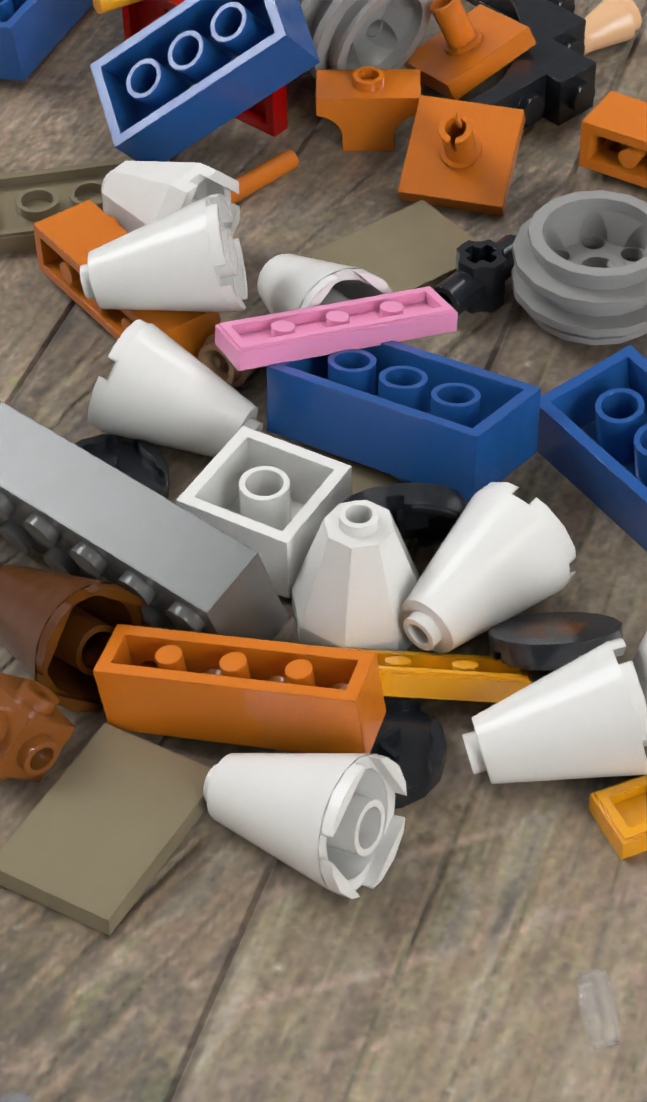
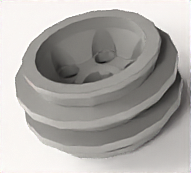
[299,0,431,80]
[511,190,647,345]

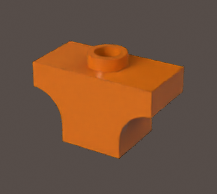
[316,66,421,151]

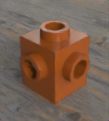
[0,673,76,782]

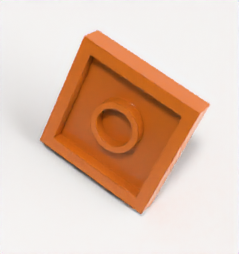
[404,0,537,100]
[398,95,526,216]

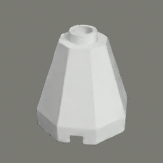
[101,161,240,236]
[291,500,419,651]

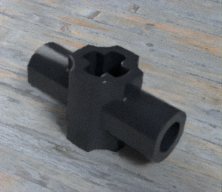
[433,234,516,316]

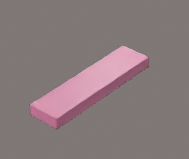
[215,286,458,371]

